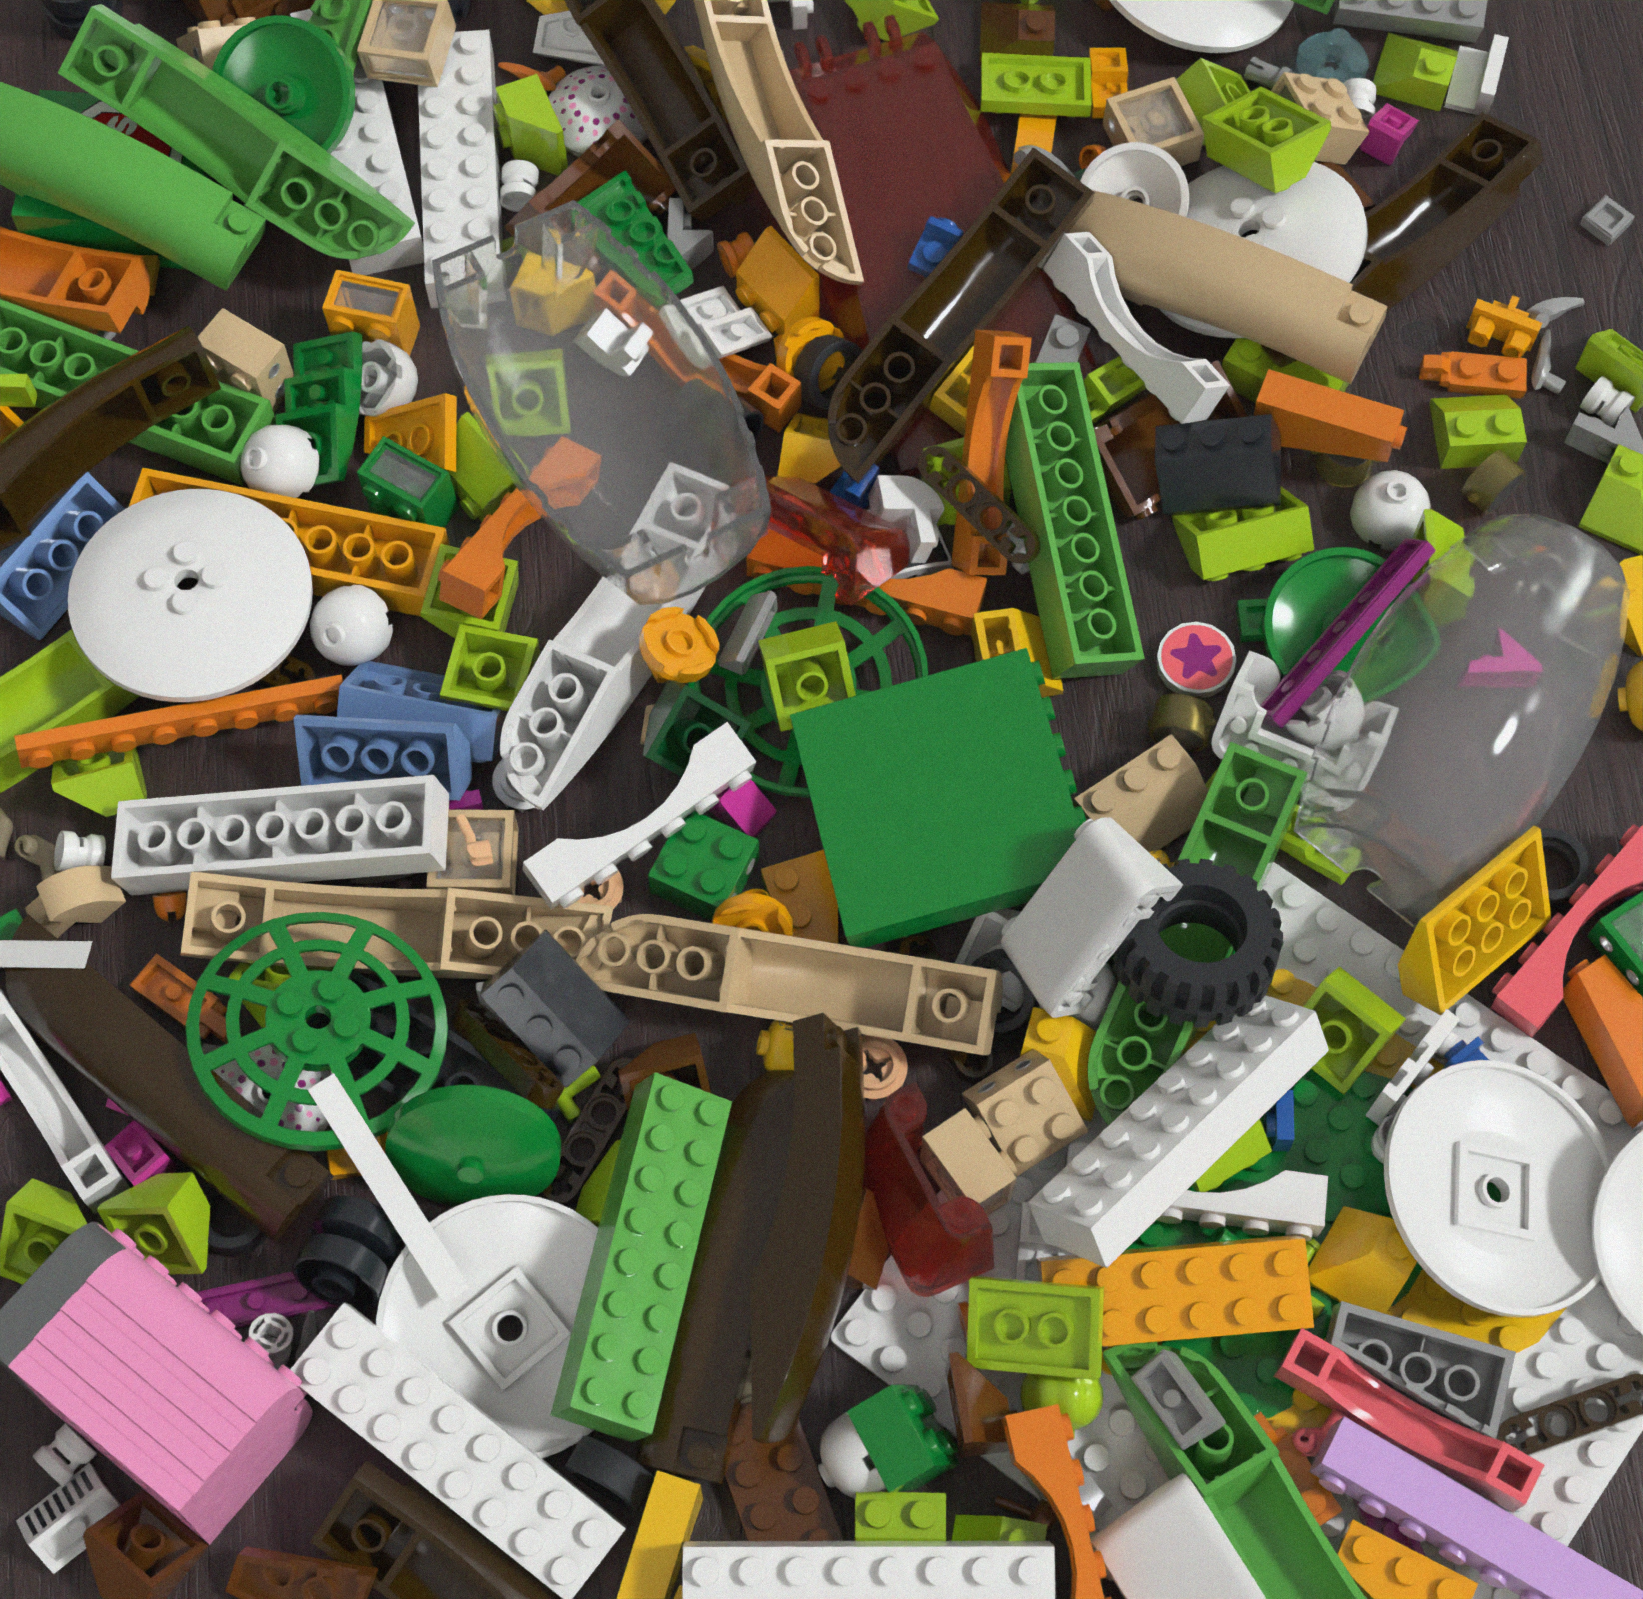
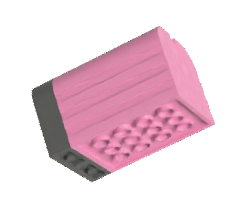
[0,1222,313,1545]

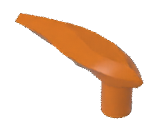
[498,62,566,91]

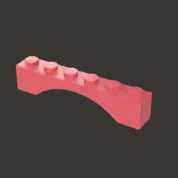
[1491,824,1643,1038]
[1274,1328,1544,1512]

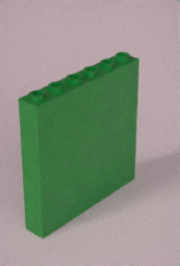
[790,648,1086,948]

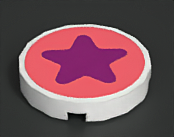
[1156,622,1237,698]

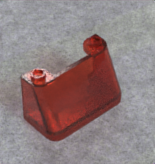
[726,475,910,606]
[863,1082,994,1297]

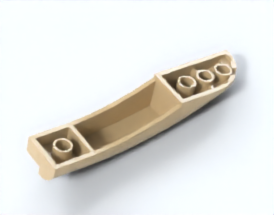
[693,0,864,285]
[1069,190,1388,384]
[180,871,613,980]
[575,914,1003,1055]

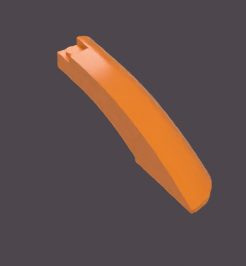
[0,226,150,335]

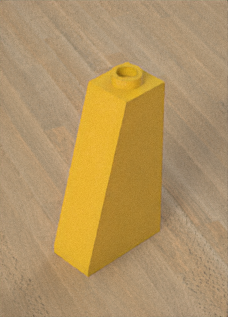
[617,1470,703,1599]

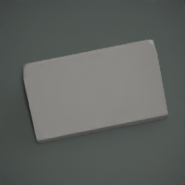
[718,591,778,676]
[1130,1349,1226,1450]

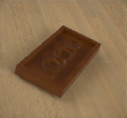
[724,1402,844,1541]

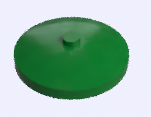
[212,15,355,154]
[1262,547,1424,703]
[385,1085,561,1207]

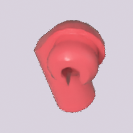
[1292,1409,1349,1457]

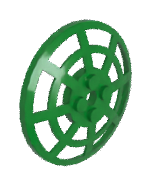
[688,566,928,798]
[186,912,448,1151]

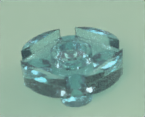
[1294,28,1369,83]

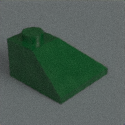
[643,680,751,777]

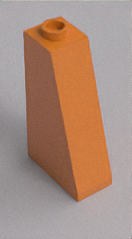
[1254,369,1407,462]
[1563,955,1643,1129]

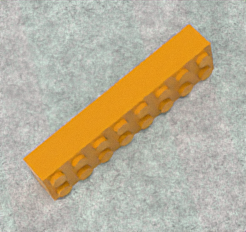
[129,468,450,616]

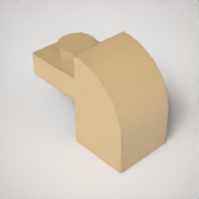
[25,866,126,938]

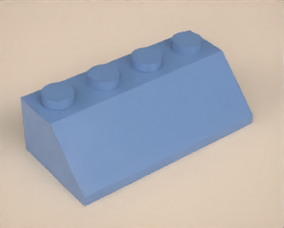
[0,472,125,640]
[337,661,508,763]
[294,715,473,801]

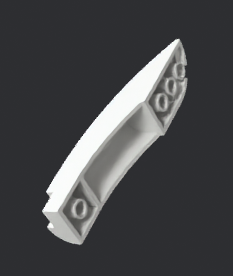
[500,463,745,810]

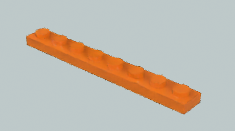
[14,675,343,768]

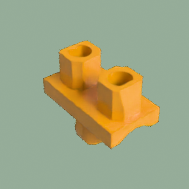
[1466,295,1542,358]

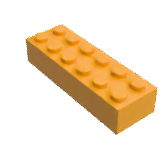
[1036,1235,1314,1346]

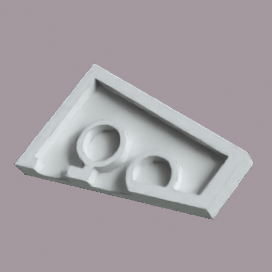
[533,11,605,66]
[1366,1009,1460,1125]

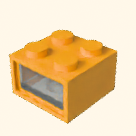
[322,270,420,356]

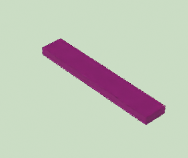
[1260,538,1436,729]
[196,1271,338,1329]

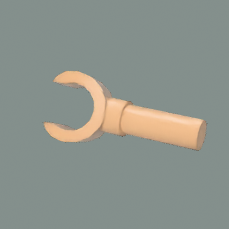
[456,814,494,866]

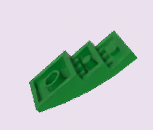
[276,331,362,486]

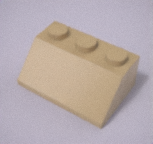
[1073,734,1208,852]

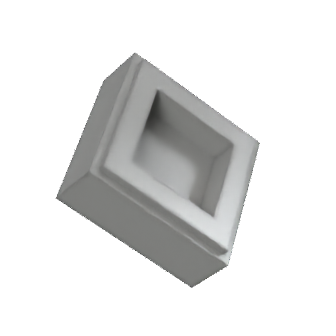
[1580,195,1635,246]

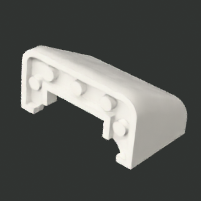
[1211,651,1400,808]
[1001,817,1183,1018]
[1090,1473,1266,1599]

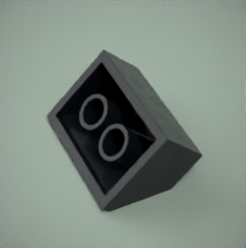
[1155,414,1281,516]
[480,929,630,1088]

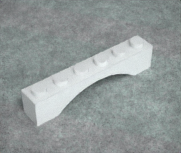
[1043,232,1230,424]
[522,722,756,910]
[0,988,131,1214]
[1064,1142,1328,1241]

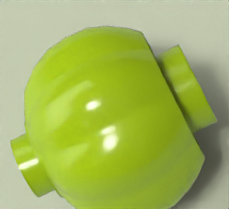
[1020,1373,1103,1438]

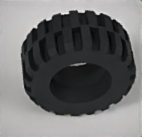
[1113,859,1283,1027]

